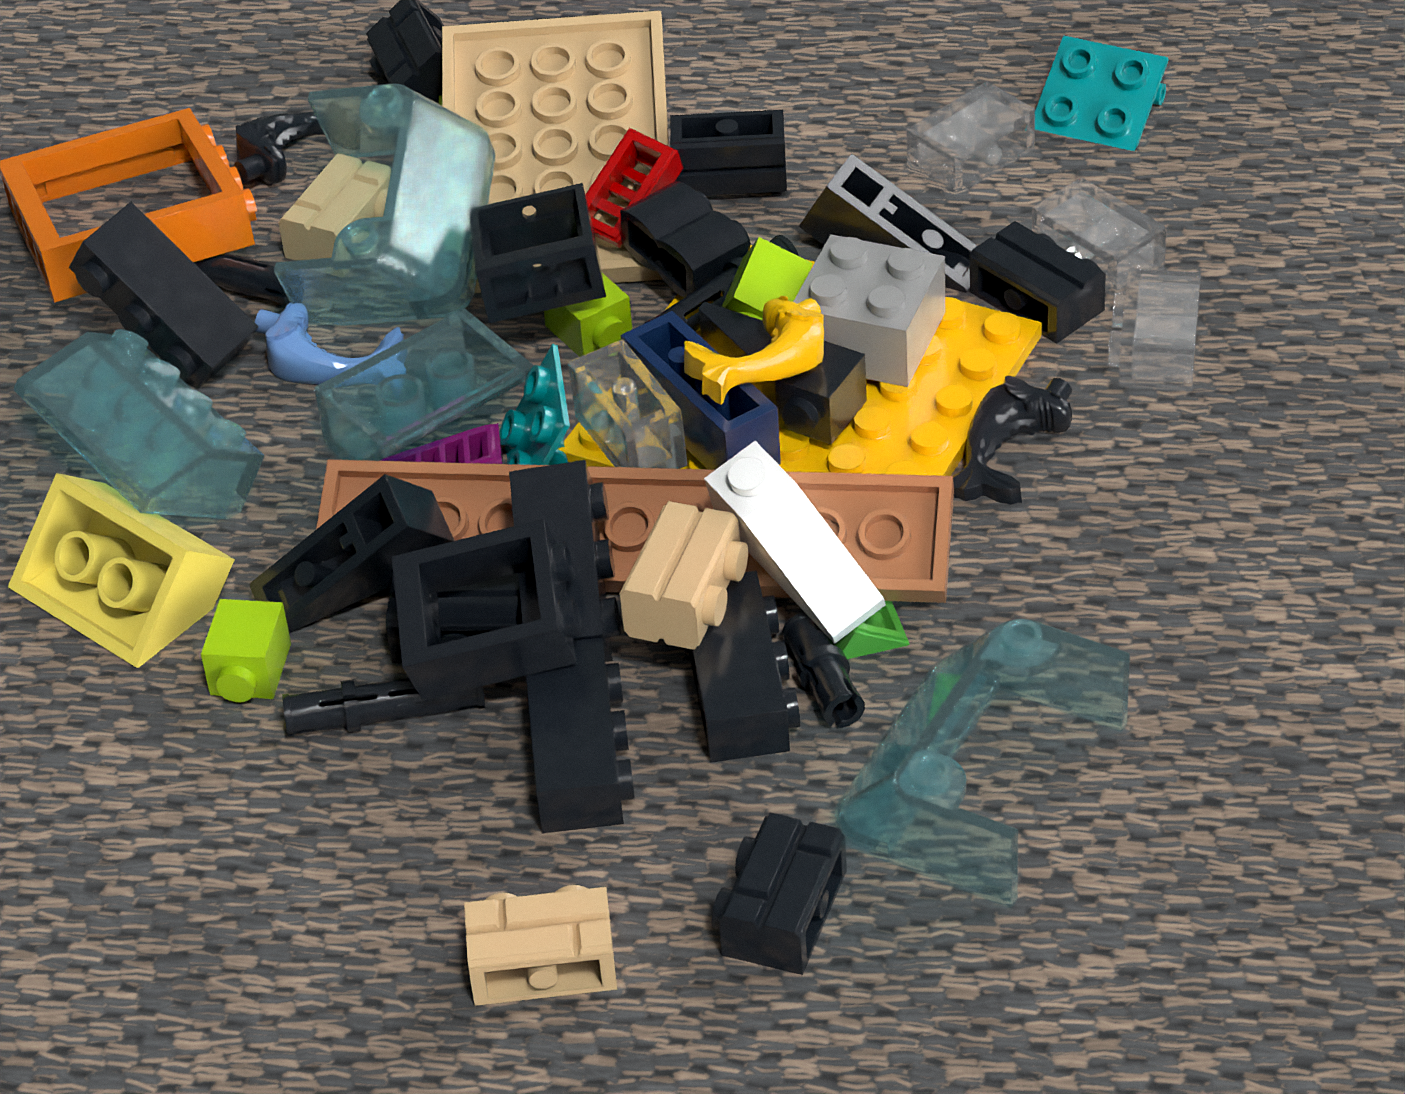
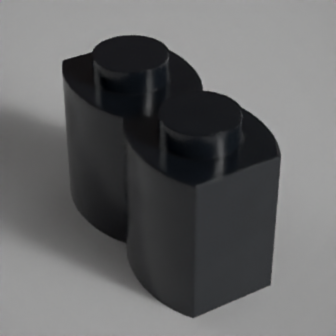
[620,181,751,298]

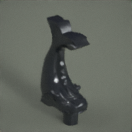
[234,96,361,186]
[953,376,1072,505]

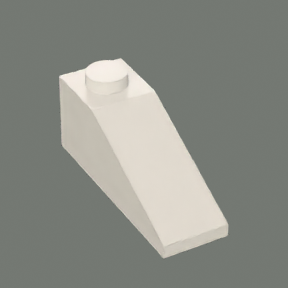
[704,441,886,644]

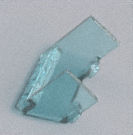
[274,84,496,326]
[835,619,1130,909]

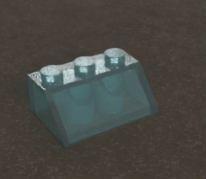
[314,308,534,461]

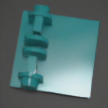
[1029,35,1169,151]
[500,344,570,465]

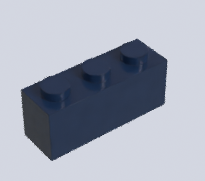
[621,311,781,470]

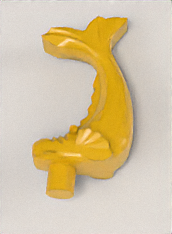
[684,296,824,405]

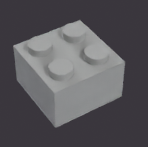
[793,234,945,387]

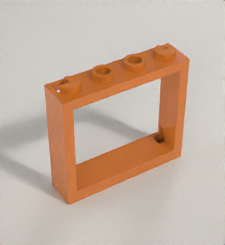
[0,108,257,303]

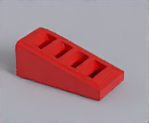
[585,127,683,248]

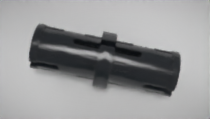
[782,612,865,728]

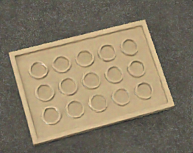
[442,11,669,295]

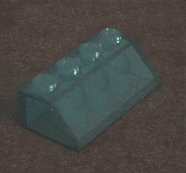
[13,329,265,519]

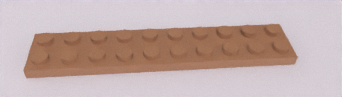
[316,459,954,603]

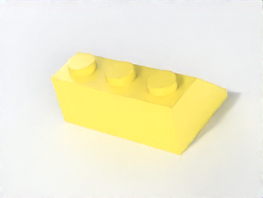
[8,473,235,668]

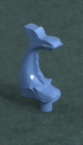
[255,303,404,394]

